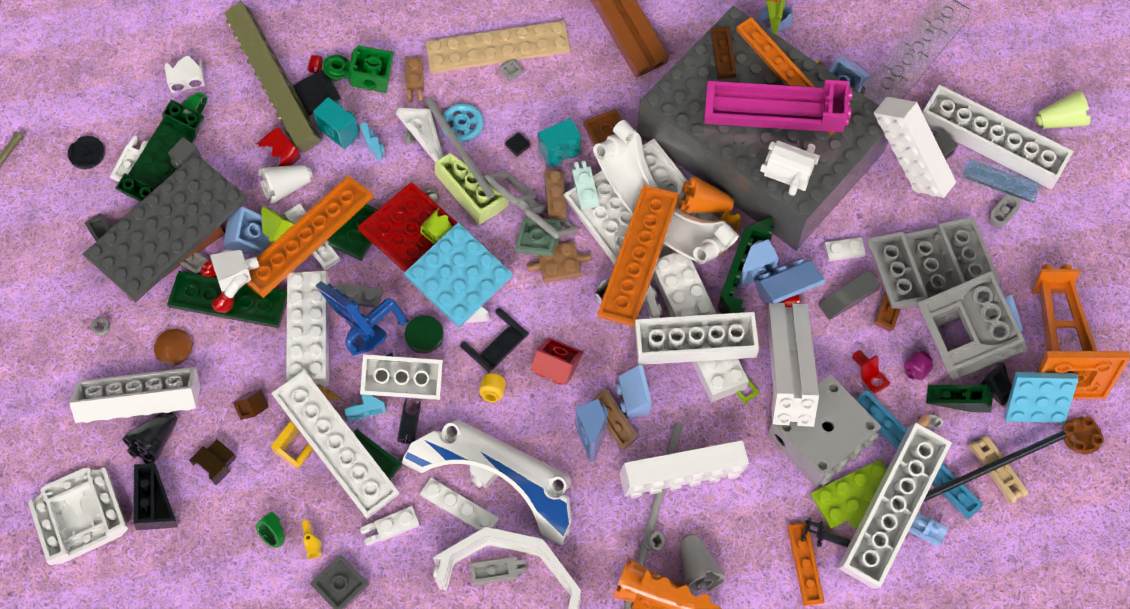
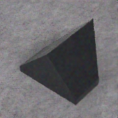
[980,362,1012,406]

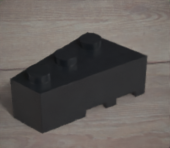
[134,463,178,530]

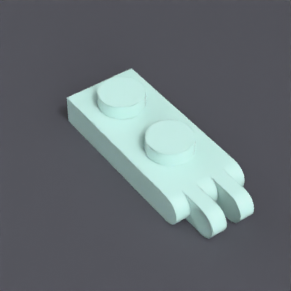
[572,160,599,209]

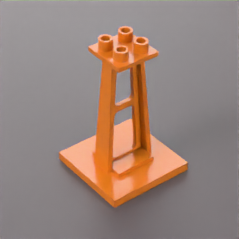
[1032,264,1130,399]

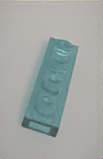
[962,159,1041,203]

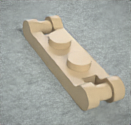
[968,435,1028,505]

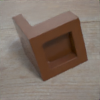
[233,389,269,420]

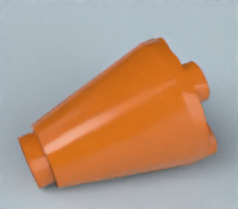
[679,176,734,213]

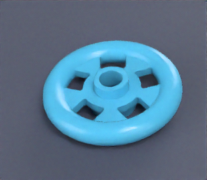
[441,103,484,142]

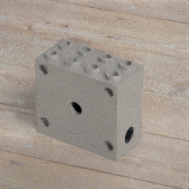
[767,374,881,488]

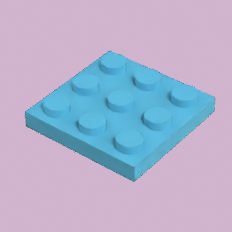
[1004,372,1079,423]

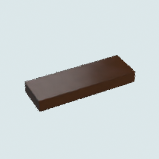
[710,27,737,79]

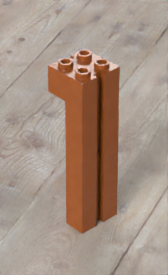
[591,0,669,78]

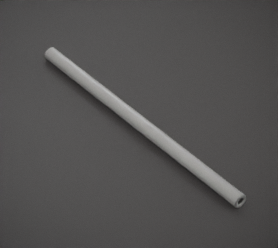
[425,97,494,198]

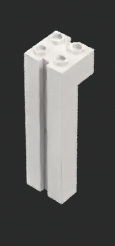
[767,303,819,427]

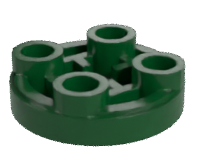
[404,315,444,353]

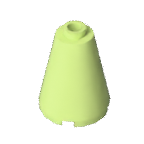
[1035,90,1090,129]

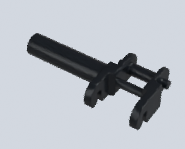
[800,517,851,548]

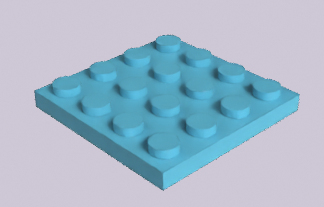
[404,223,513,328]

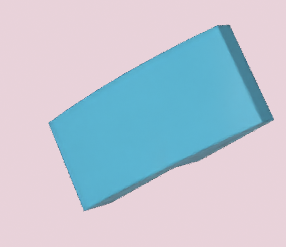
[360,122,385,161]

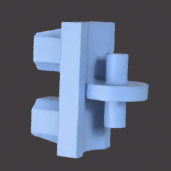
[908,513,948,547]

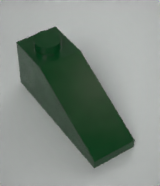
[926,385,993,413]

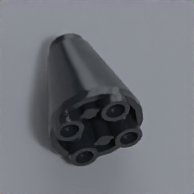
[122,412,177,464]

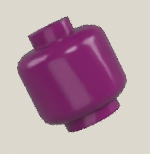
[904,351,933,380]

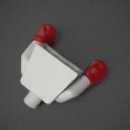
[201,250,259,313]

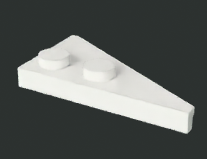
[396,108,444,162]

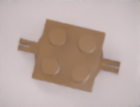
[527,241,591,283]

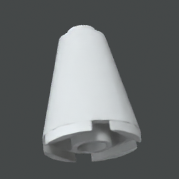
[258,165,313,204]

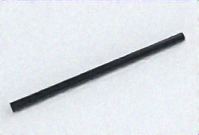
[924,431,1067,501]

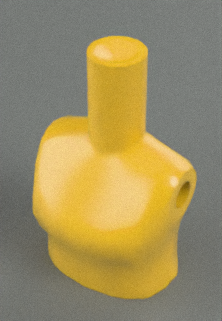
[302,520,322,560]

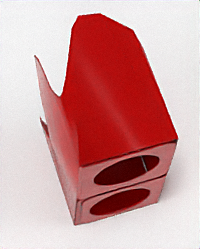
[256,127,301,166]

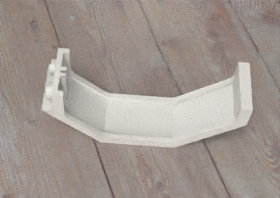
[433,527,581,609]

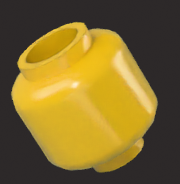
[479,372,506,403]

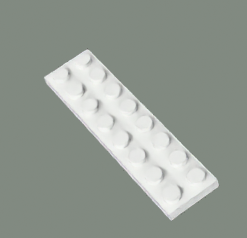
[271,370,400,519]

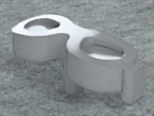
[403,127,416,146]

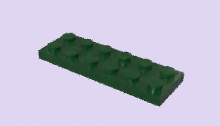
[167,271,287,328]

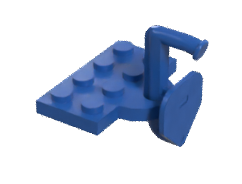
[315,281,409,356]

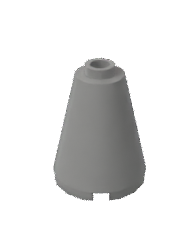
[680,534,726,595]

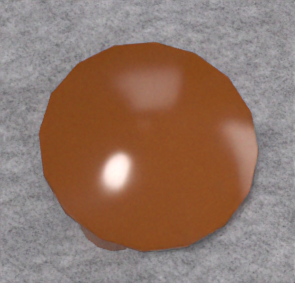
[154,329,193,365]
[1063,416,1104,455]

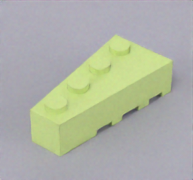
[435,153,509,226]

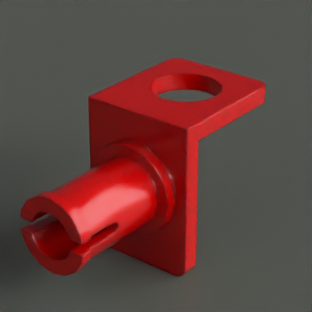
[852,350,890,394]

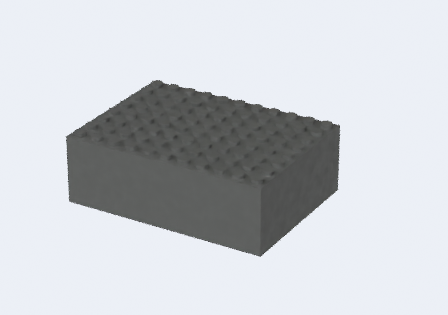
[637,5,889,251]

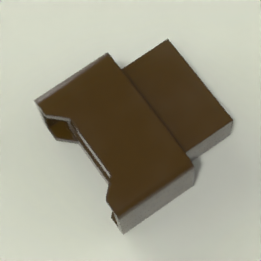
[189,439,237,485]

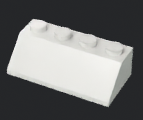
[360,355,443,400]

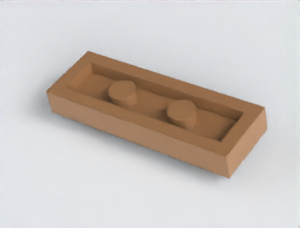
[544,170,567,220]
[592,389,639,450]

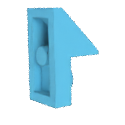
[344,394,387,422]

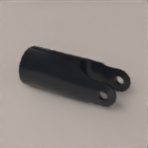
[397,398,421,444]

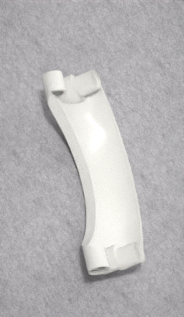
[593,120,739,264]

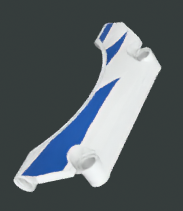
[402,420,572,546]

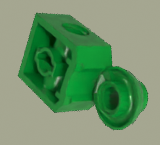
[322,45,394,93]

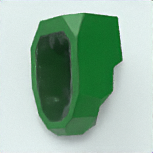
[181,92,208,114]
[255,511,285,548]

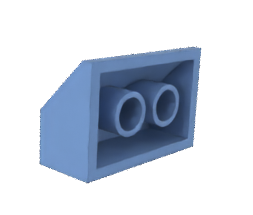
[754,258,826,304]
[575,399,608,462]

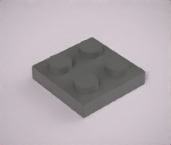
[310,555,369,609]

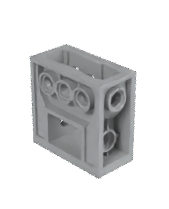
[918,271,1028,381]

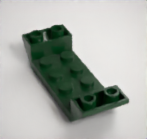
[115,99,204,202]
[718,218,774,314]

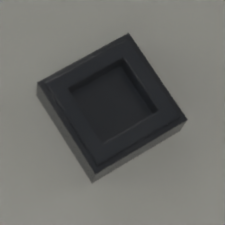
[505,132,531,157]

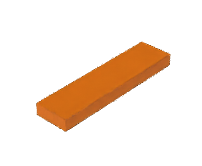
[787,522,825,607]

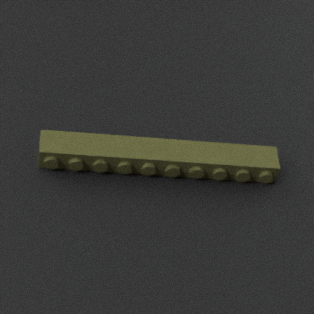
[224,1,322,152]

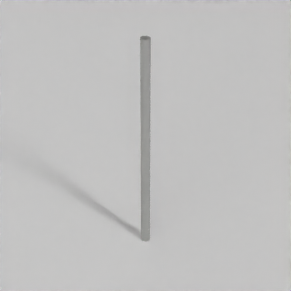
[623,422,683,609]

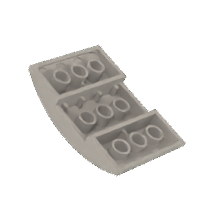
[867,217,1000,309]

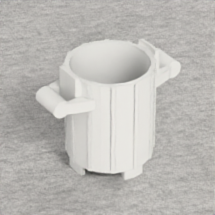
[760,140,820,195]

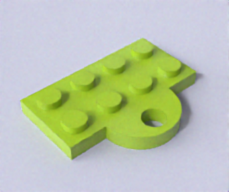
[810,459,887,530]

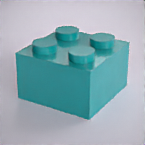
[313,97,359,150]
[538,118,581,167]

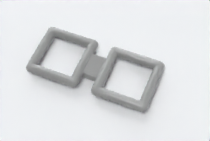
[484,171,577,239]

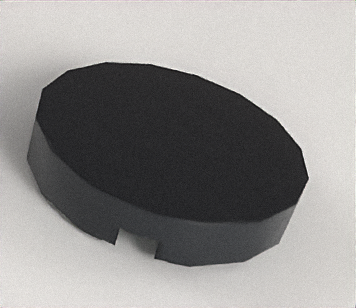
[68,136,105,170]

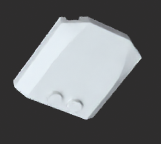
[28,468,128,565]

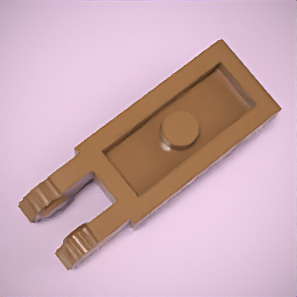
[405,57,424,102]

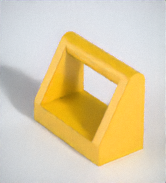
[271,421,314,469]

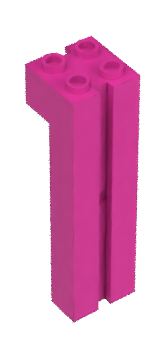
[705,80,852,133]

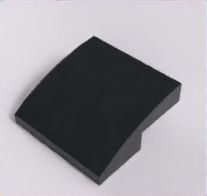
[293,71,341,116]

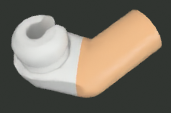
[916,415,943,428]

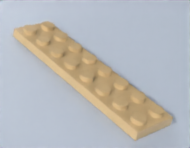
[425,20,570,73]

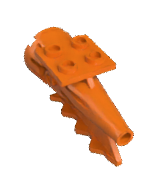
[613,558,722,609]

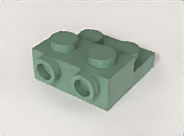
[515,217,562,257]

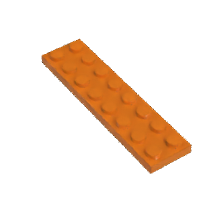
[246,175,374,298]
[598,185,679,327]

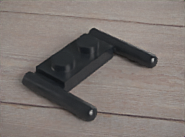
[460,308,529,373]

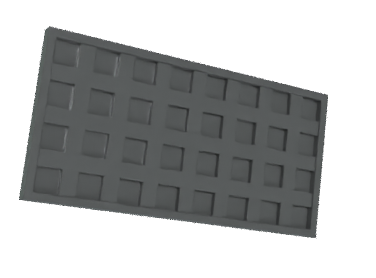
[83,153,248,303]

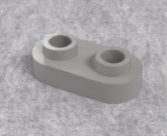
[989,195,1020,228]

